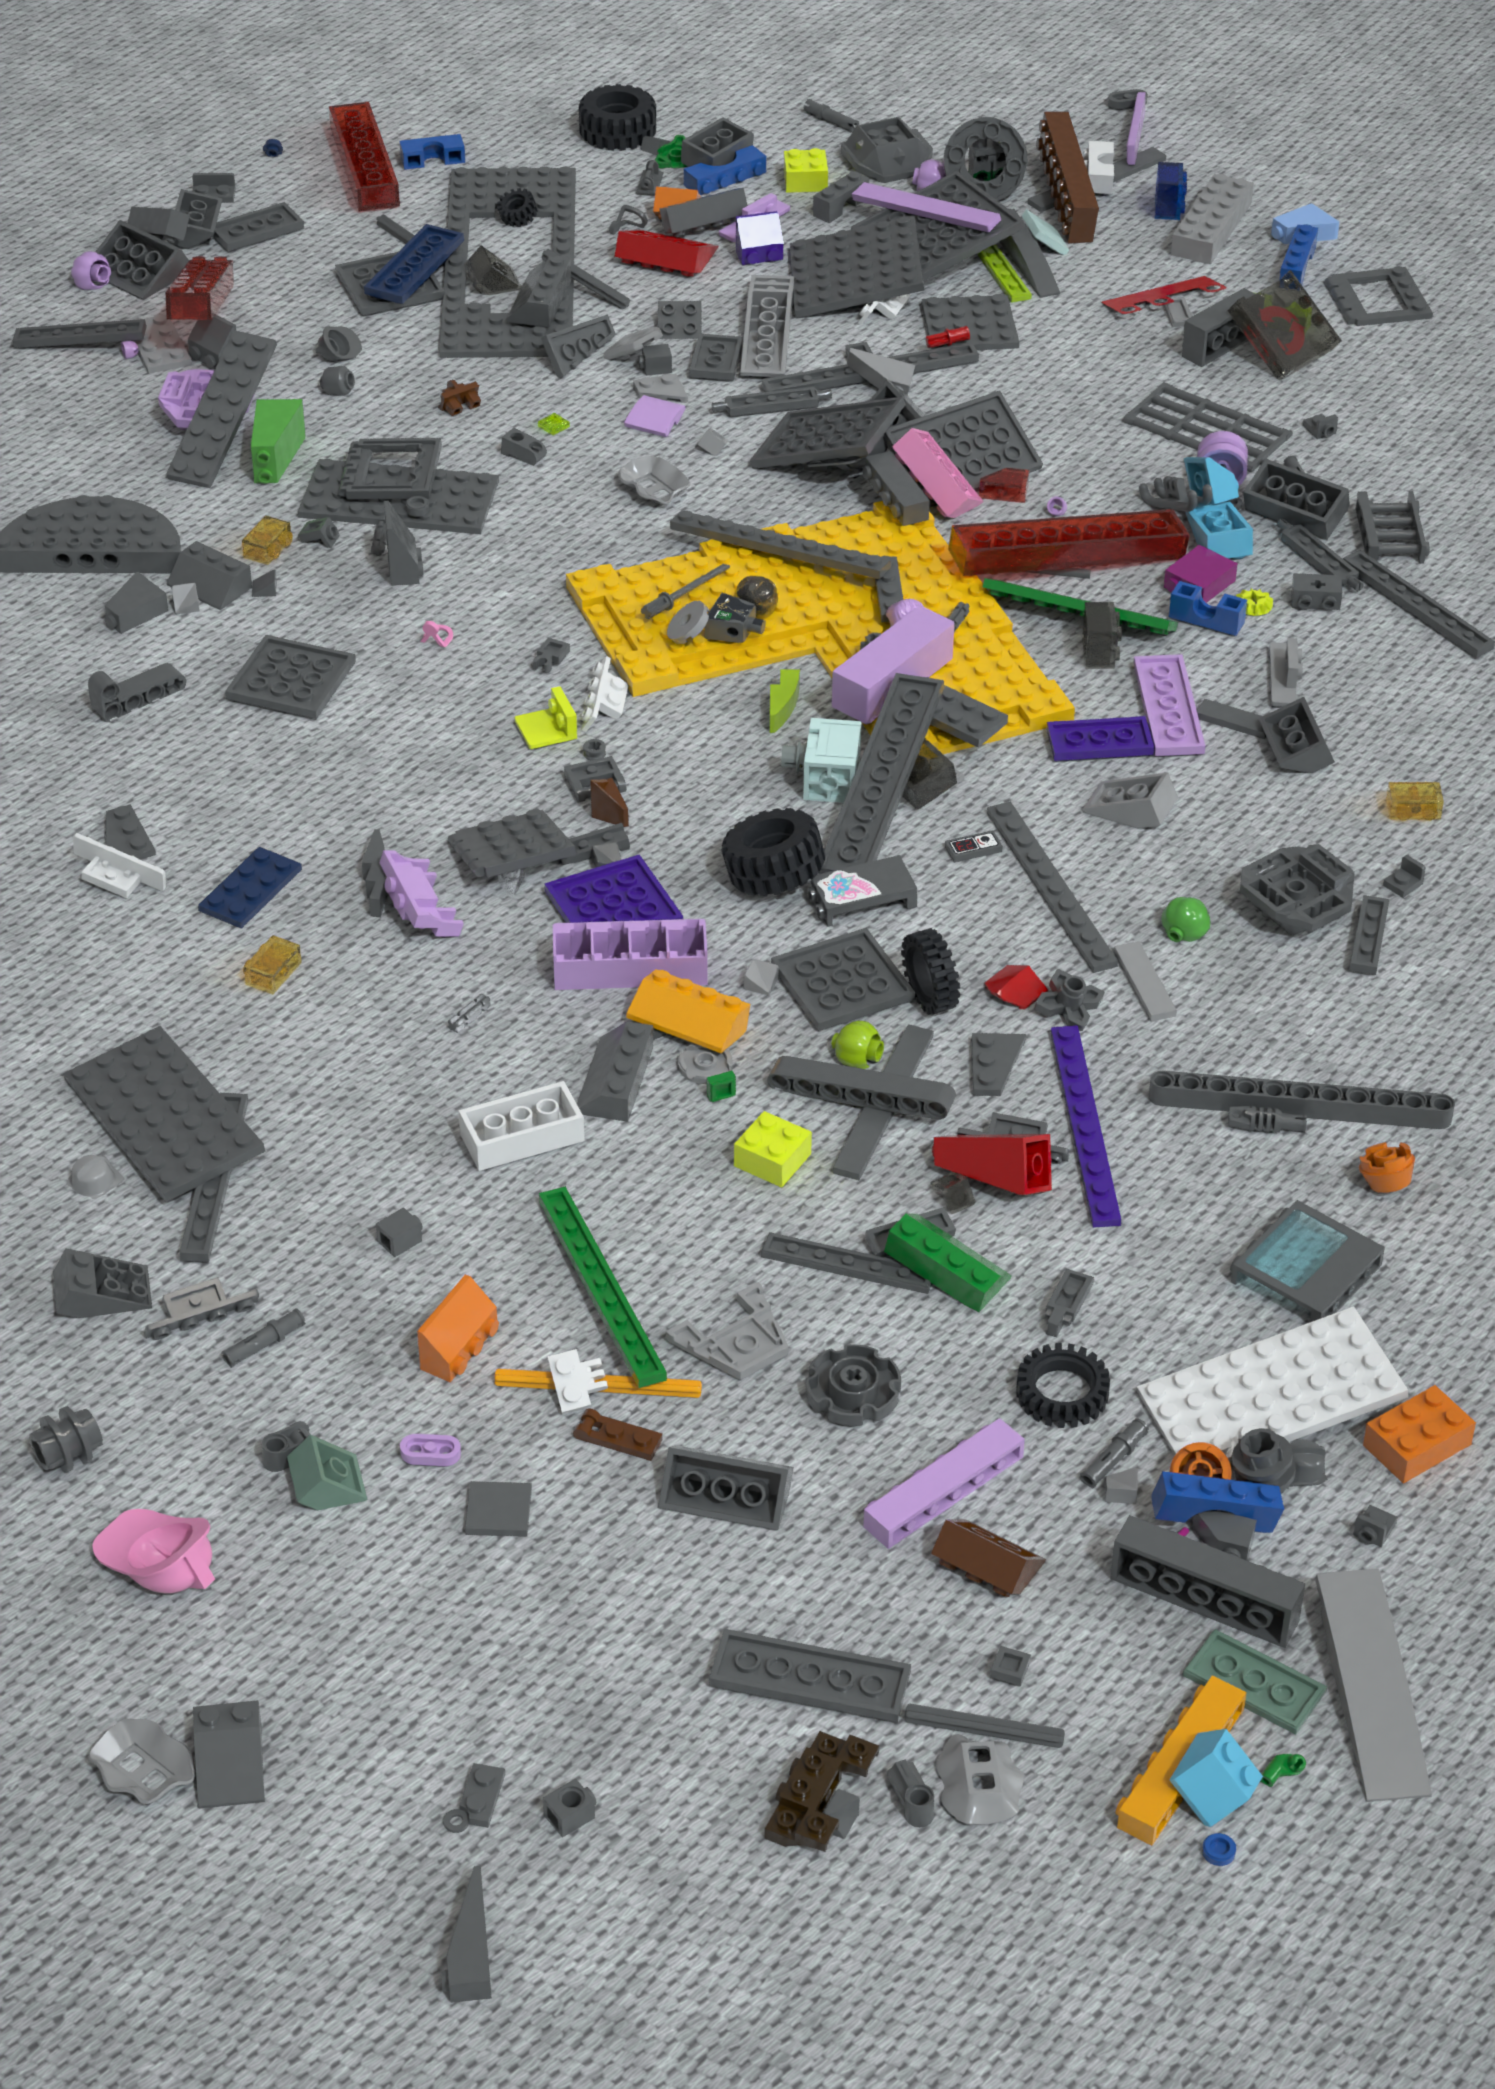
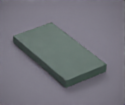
[1183,1629,1327,1735]

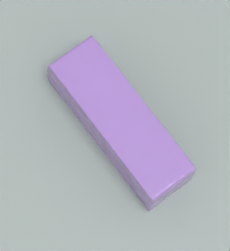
[832,605,954,724]
[553,919,708,990]

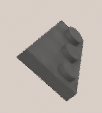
[106,804,156,860]
[972,1033,1026,1096]

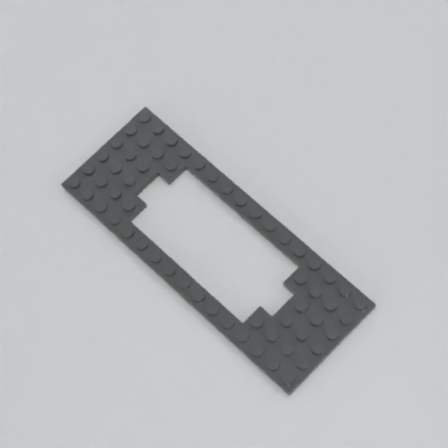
[440,166,576,358]

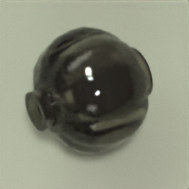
[734,576,778,619]

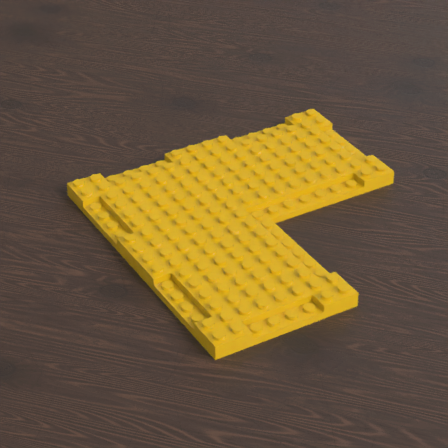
[566,501,1075,761]

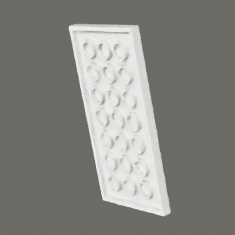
[1137,1306,1408,1464]

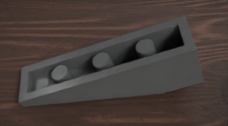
[441,1866,492,2003]

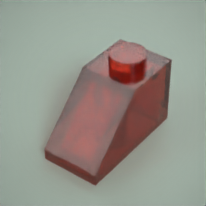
[979,467,1029,503]

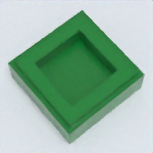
[707,1070,736,1102]

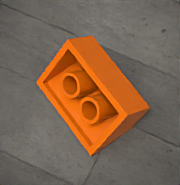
[417,1274,499,1383]

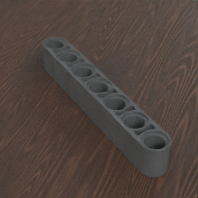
[767,1056,956,1120]

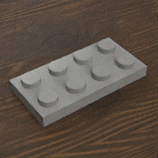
[133,314,192,374]

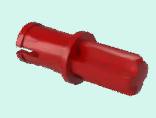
[925,326,970,348]

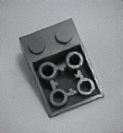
[53,1248,152,1318]

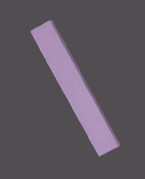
[1127,92,1145,165]

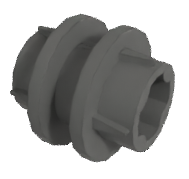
[29,1406,103,1473]
[1231,1428,1296,1494]

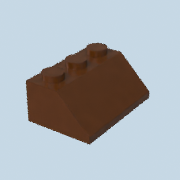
[931,1519,1046,1597]

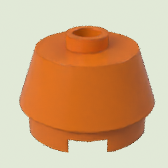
[1359,1142,1415,1193]
[1170,1442,1232,1480]

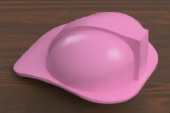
[92,1509,215,1593]

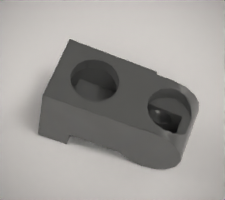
[501,428,547,466]

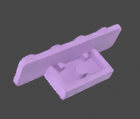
[719,193,790,242]

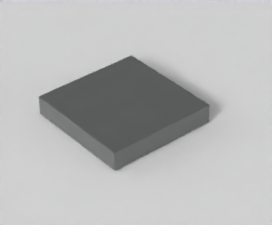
[465,1481,532,1537]

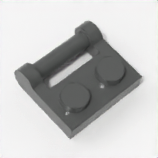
[564,756,627,802]

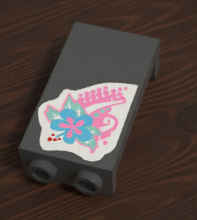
[808,855,917,927]

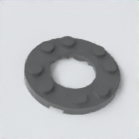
[943,117,1028,201]

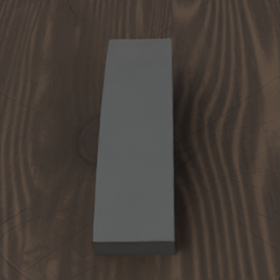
[362,829,387,918]

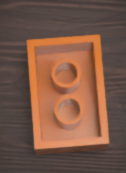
[1363,1385,1476,1484]

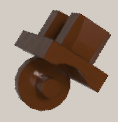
[438,380,481,416]

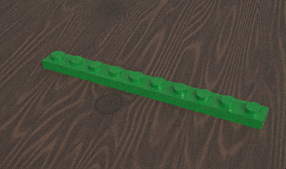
[539,1186,667,1388]

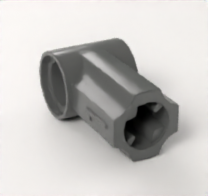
[887,1759,934,1828]

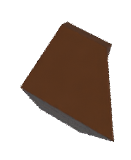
[590,778,629,827]

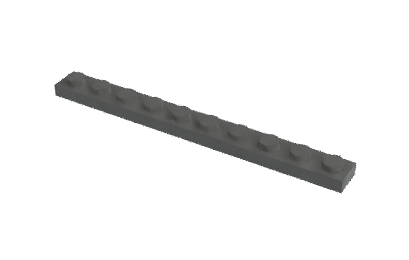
[762,342,979,392]
[670,510,891,579]
[987,801,1118,973]

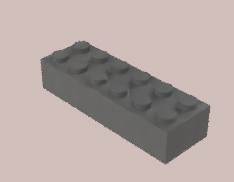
[1110,1515,1306,1648]

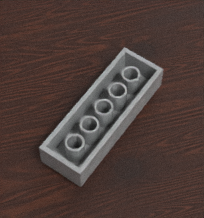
[1171,174,1254,264]

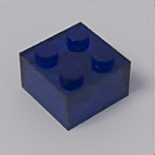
[1155,162,1187,220]

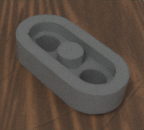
[1108,89,1148,109]

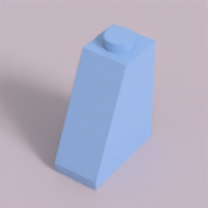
[1271,203,1339,244]

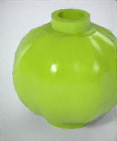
[831,1020,884,1069]

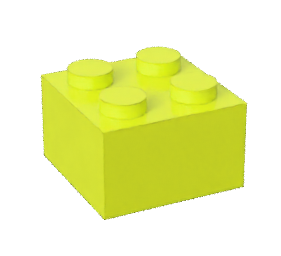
[783,148,828,193]
[734,1111,812,1188]

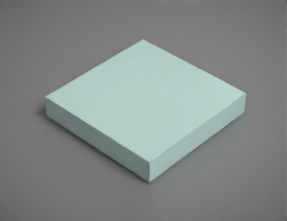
[1022,209,1069,255]

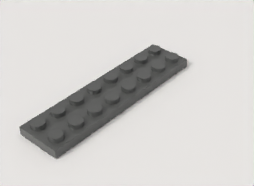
[166,330,277,488]

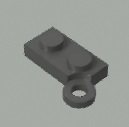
[443,1763,505,1833]

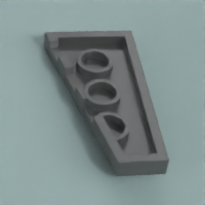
[541,314,616,378]

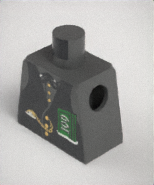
[705,593,766,643]

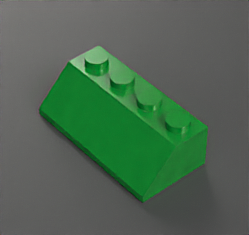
[884,1213,1012,1312]

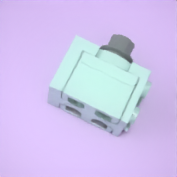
[781,718,861,803]

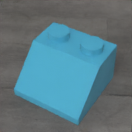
[1183,457,1239,504]
[1170,1729,1263,1827]

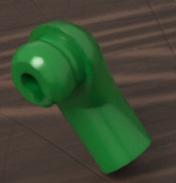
[1260,1754,1306,1787]

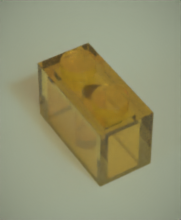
[242,515,293,565]
[1386,782,1444,821]
[243,935,302,995]

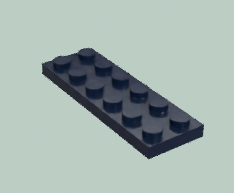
[364,224,464,304]

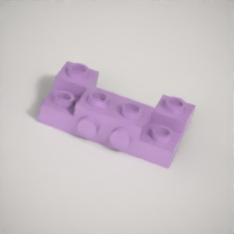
[379,850,464,937]

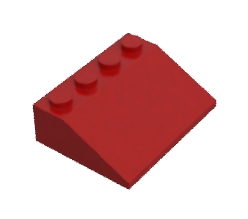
[614,230,719,276]

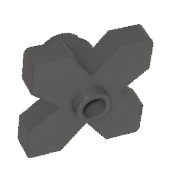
[1034,969,1105,1031]

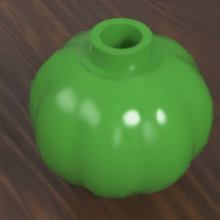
[1161,897,1211,942]

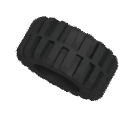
[579,84,657,151]
[721,808,826,896]

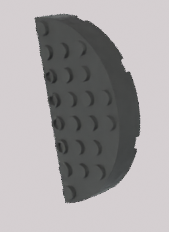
[0,495,181,574]

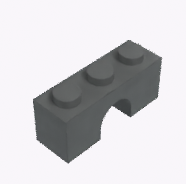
[813,171,869,223]

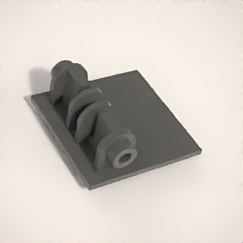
[658,301,702,339]

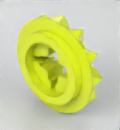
[1236,588,1273,616]

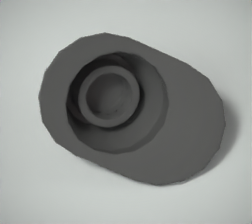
[315,326,362,362]
[1289,1439,1328,1487]

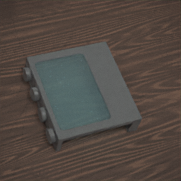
[1230,1200,1385,1323]

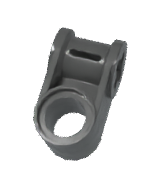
[261,1421,310,1472]

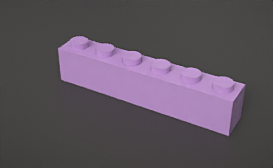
[863,1418,1025,1549]

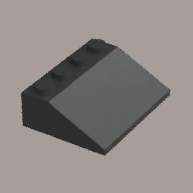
[96,220,191,300]

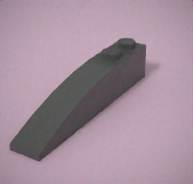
[1000,209,1060,298]

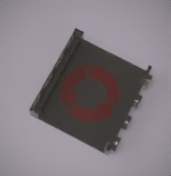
[1227,270,1342,381]

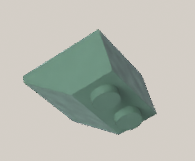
[287,1434,368,1510]

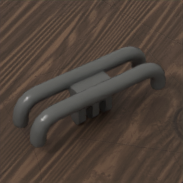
[1139,476,1213,512]

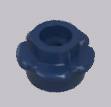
[263,139,283,157]

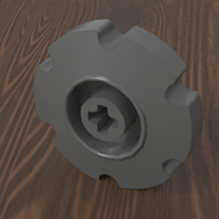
[806,1344,901,1426]

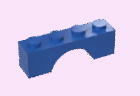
[683,145,767,195]
[1278,224,1318,291]
[1151,1471,1284,1533]

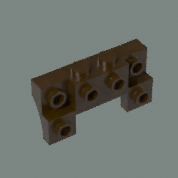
[765,1731,880,1852]

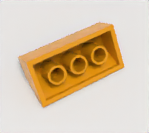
[626,969,751,1053]

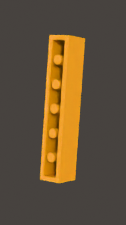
[1115,1675,1247,1846]

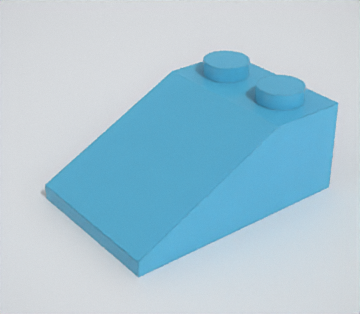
[1185,502,1253,559]

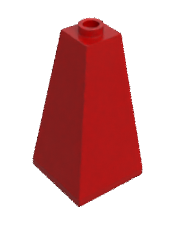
[932,1134,1052,1195]

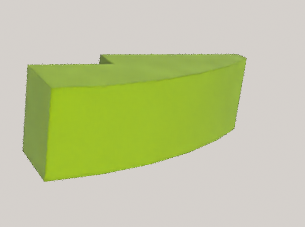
[770,669,800,733]

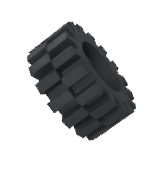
[497,188,538,227]

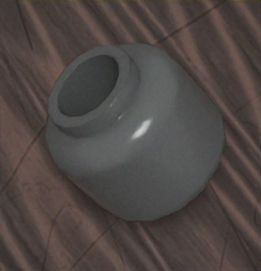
[320,366,355,396]

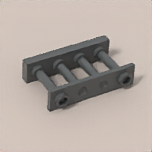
[1355,491,1430,564]

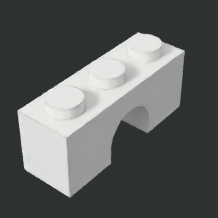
[1083,141,1114,194]

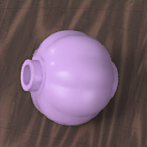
[912,159,946,191]
[71,251,111,290]

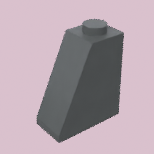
[105,572,168,634]

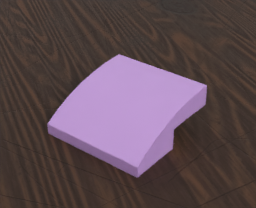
[624,395,686,437]

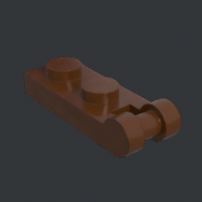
[573,1408,663,1461]

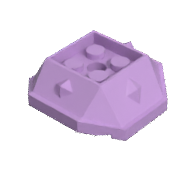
[158,369,255,430]

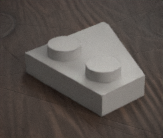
[633,374,688,403]

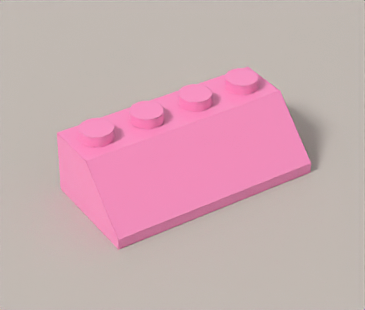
[892,428,984,518]

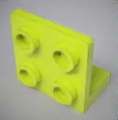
[514,686,577,749]

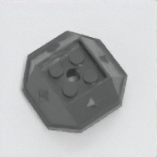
[841,117,933,183]
[1240,844,1355,935]

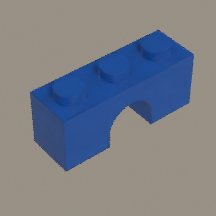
[399,134,466,170]
[1169,581,1247,636]

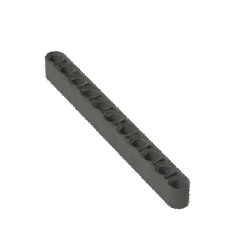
[1149,1071,1455,1129]

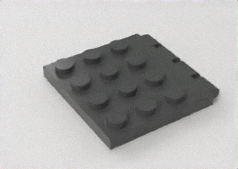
[448,809,576,877]

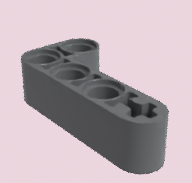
[88,663,187,722]

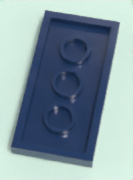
[198,847,302,929]

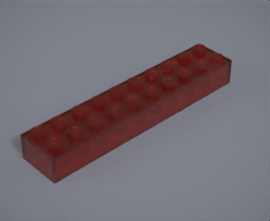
[948,509,1190,576]

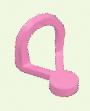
[420,621,454,648]

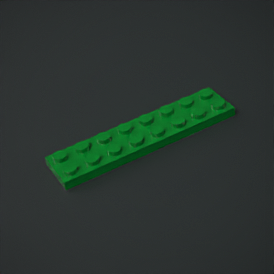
[983,578,1178,635]

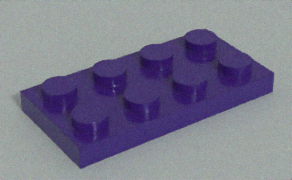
[1046,716,1154,761]

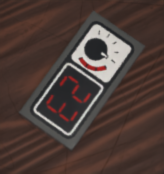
[945,830,1003,863]

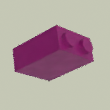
[1164,545,1238,603]

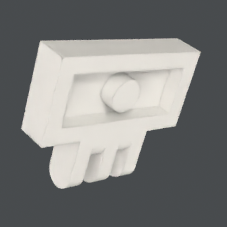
[548,1349,608,1415]

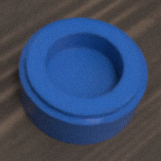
[1202,1833,1236,1866]

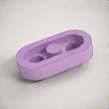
[400,1434,461,1466]

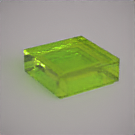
[538,413,570,436]

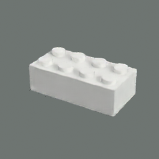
[459,1081,585,1171]

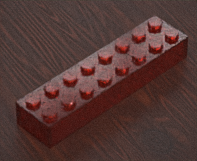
[329,101,400,211]
[165,256,234,320]

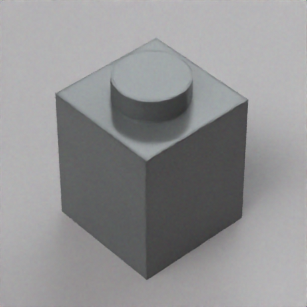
[638,344,672,376]
[376,1207,423,1257]

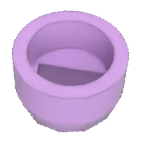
[121,341,138,359]
[1047,496,1067,516]

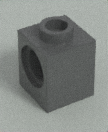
[543,1778,597,1838]

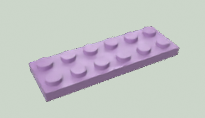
[1133,654,1205,756]

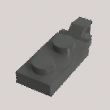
[1045,1268,1094,1338]

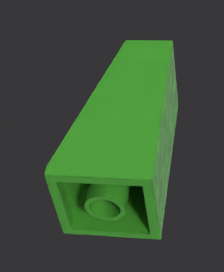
[251,399,306,484]

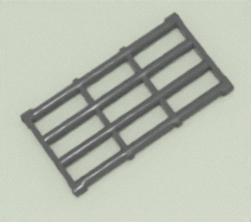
[1123,382,1293,472]

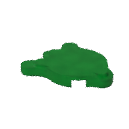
[655,135,688,169]

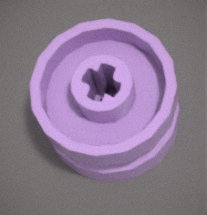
[1197,431,1248,485]

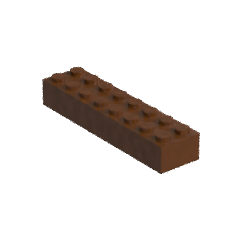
[1036,112,1099,244]

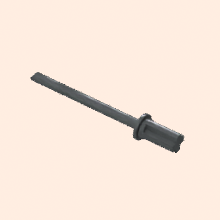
[641,564,730,619]

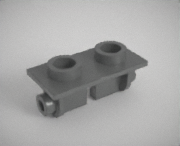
[636,160,664,195]

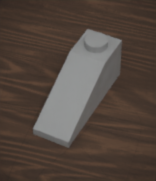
[847,348,915,395]

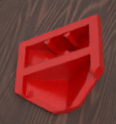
[984,965,1048,1010]

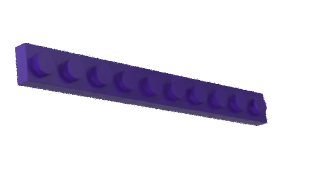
[1050,1026,1122,1228]

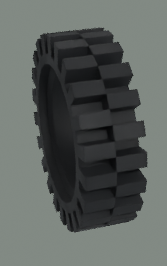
[901,928,960,1015]
[1016,1343,1110,1428]

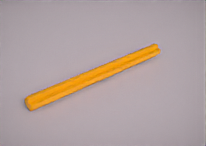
[494,1368,702,1398]

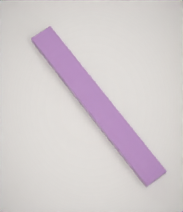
[852,182,1001,232]

